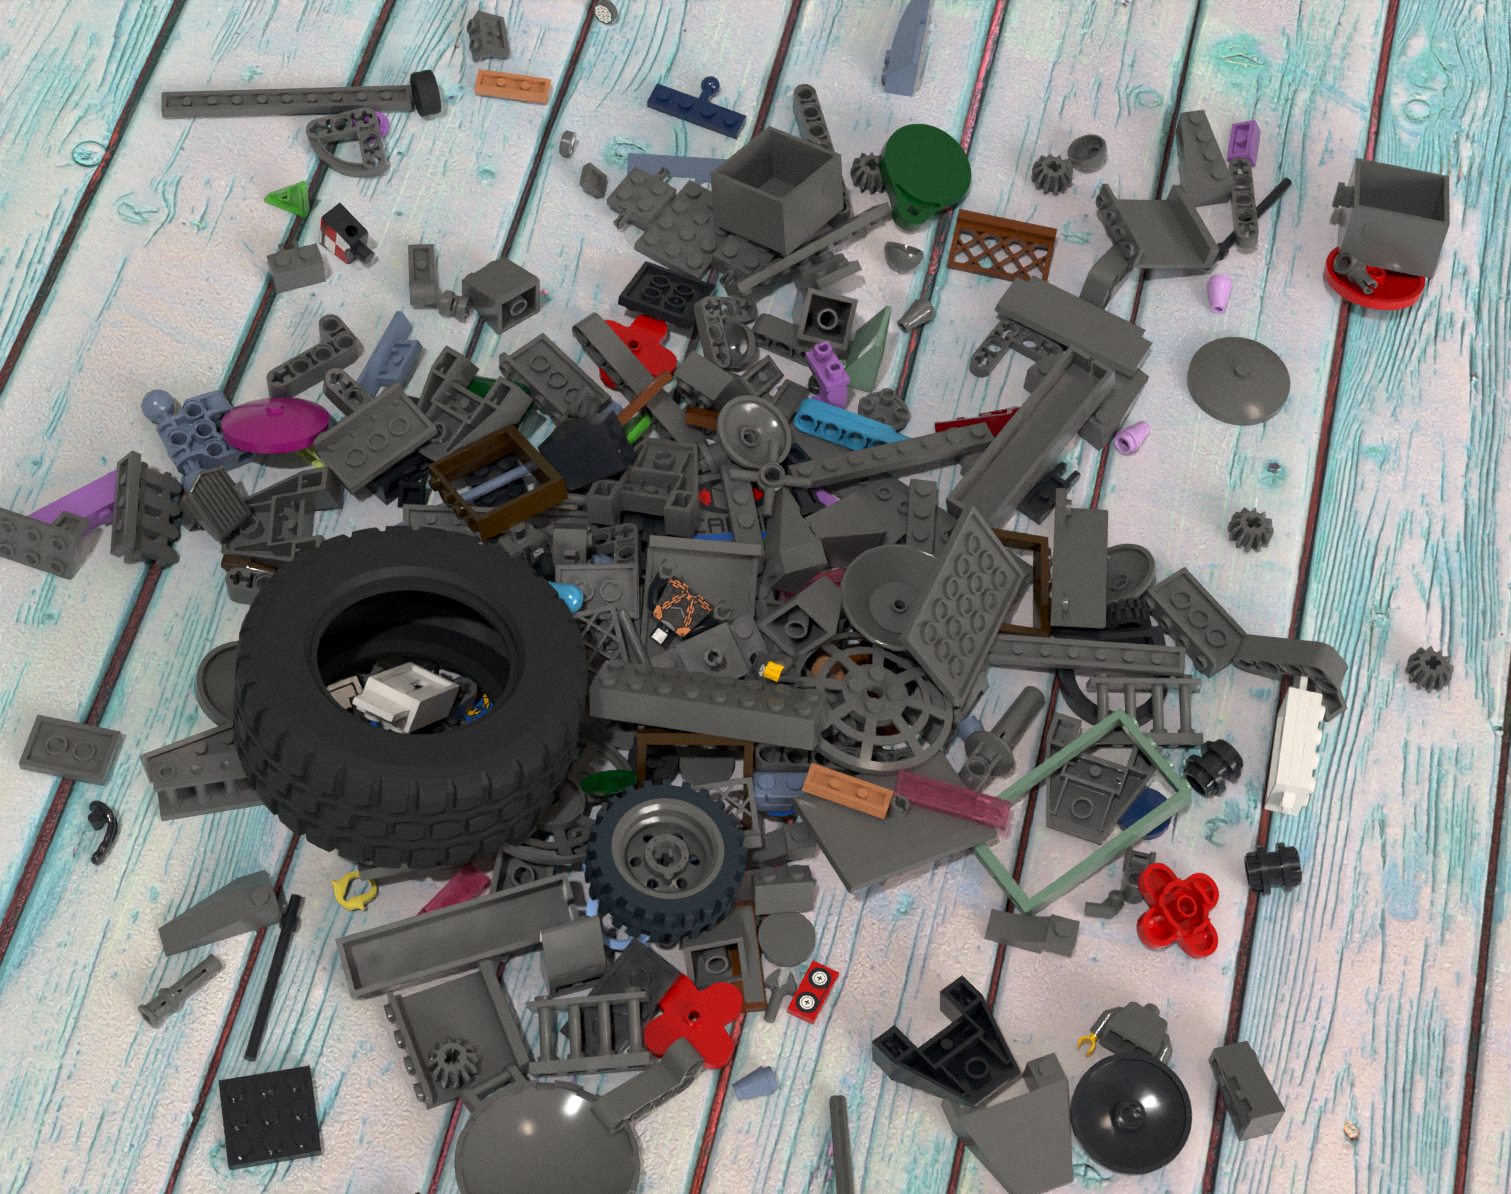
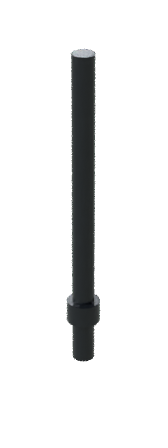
[1205,178,1292,270]
[244,894,302,1062]

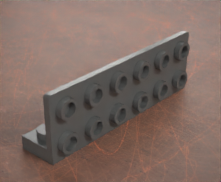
[1050,488,1108,628]
[0,507,89,579]

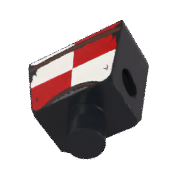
[319,202,375,264]

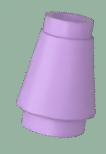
[1207,274,1232,314]
[1114,421,1150,454]

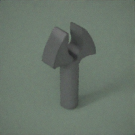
[764,968,795,1023]

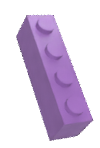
[27,469,117,537]

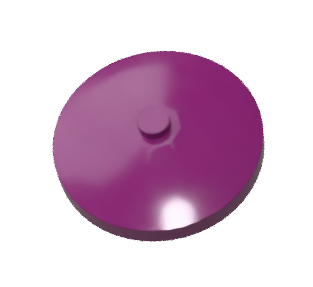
[221,397,330,454]

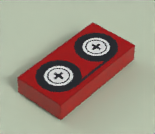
[787,960,839,1025]

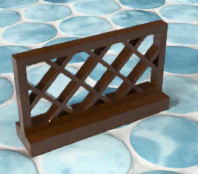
[946,209,1057,282]

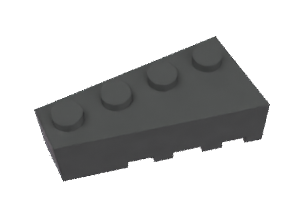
[1175,110,1234,207]

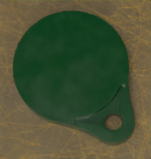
[879,124,971,232]

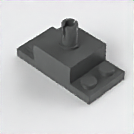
[649,612,767,679]

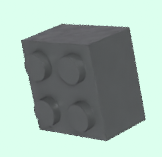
[674,350,742,413]

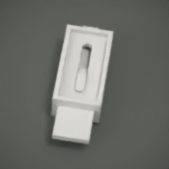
[352,662,460,733]
[1264,676,1325,816]

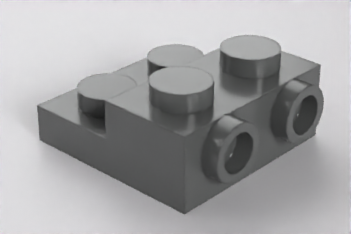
[791,251,862,290]

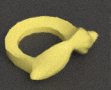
[331,871,377,910]

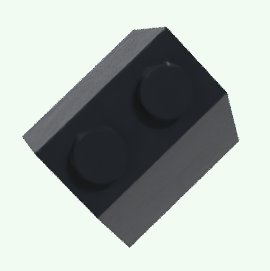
[537,410,636,492]

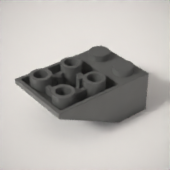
[540,915,607,998]

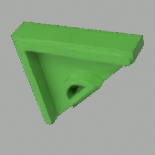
[264,181,310,218]

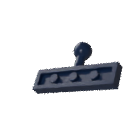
[647,76,746,140]

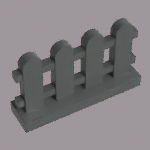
[110,450,182,567]

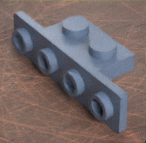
[356,311,423,398]

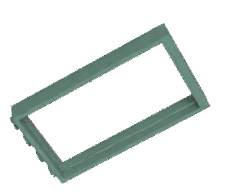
[969,707,1192,916]

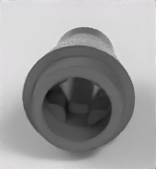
[897,297,935,333]

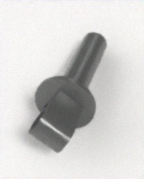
[958,686,1045,793]

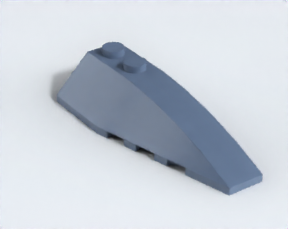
[881,0,930,97]

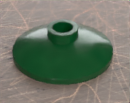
[580,769,638,800]

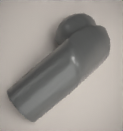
[1084,890,1124,919]

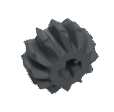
[850,152,885,194]
[1031,153,1073,196]
[1228,507,1274,552]
[1405,646,1454,693]
[426,1036,478,1089]

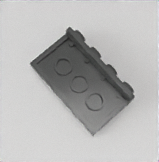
[499,333,611,426]
[313,382,438,495]
[1139,567,1247,677]

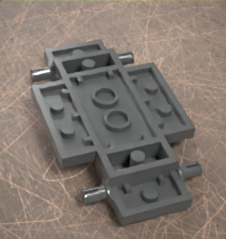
[607,167,780,286]

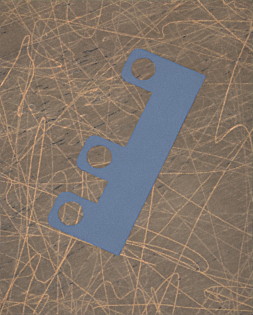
[627,153,727,185]

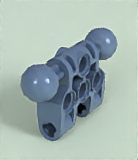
[141,389,257,494]

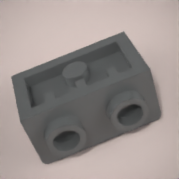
[467,11,509,62]

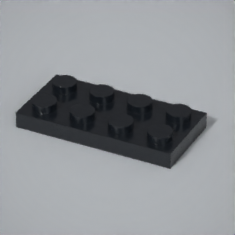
[559,937,681,1057]

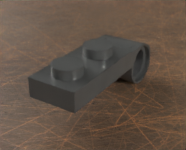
[408,244,436,305]

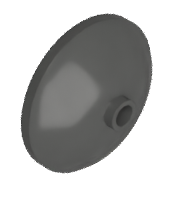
[716,395,792,471]
[1106,544,1156,607]

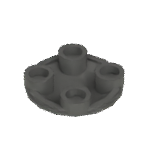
[858,388,910,431]

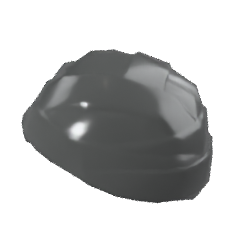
[1067,134,1107,171]
[884,242,923,272]

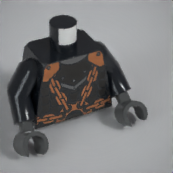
[647,558,733,646]

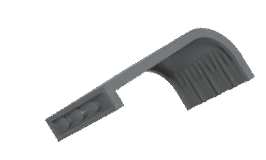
[634,535,761,751]

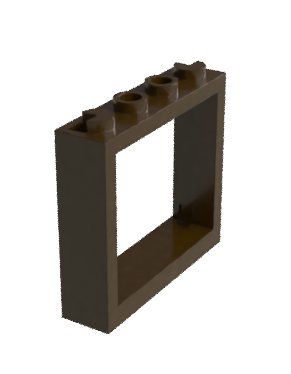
[427,424,568,542]
[948,524,1051,638]
[636,728,753,840]

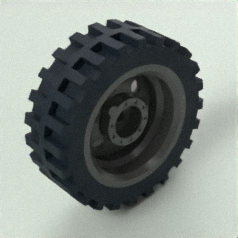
[584,779,747,943]

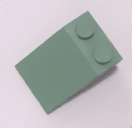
[841,306,892,393]

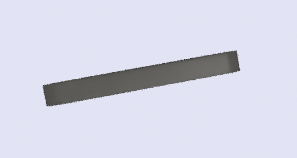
[1229,157,1259,249]

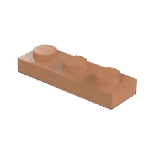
[474,69,551,104]
[802,763,894,819]

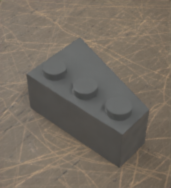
[1208,1041,1286,1142]

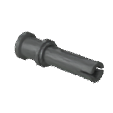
[138,954,223,1028]

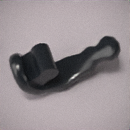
[88,801,118,865]

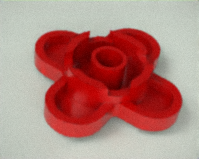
[599,314,677,388]
[1136,863,1219,959]
[643,973,743,1069]

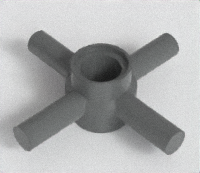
[730,439,812,518]

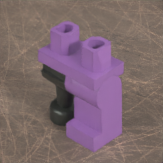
[805,341,850,410]

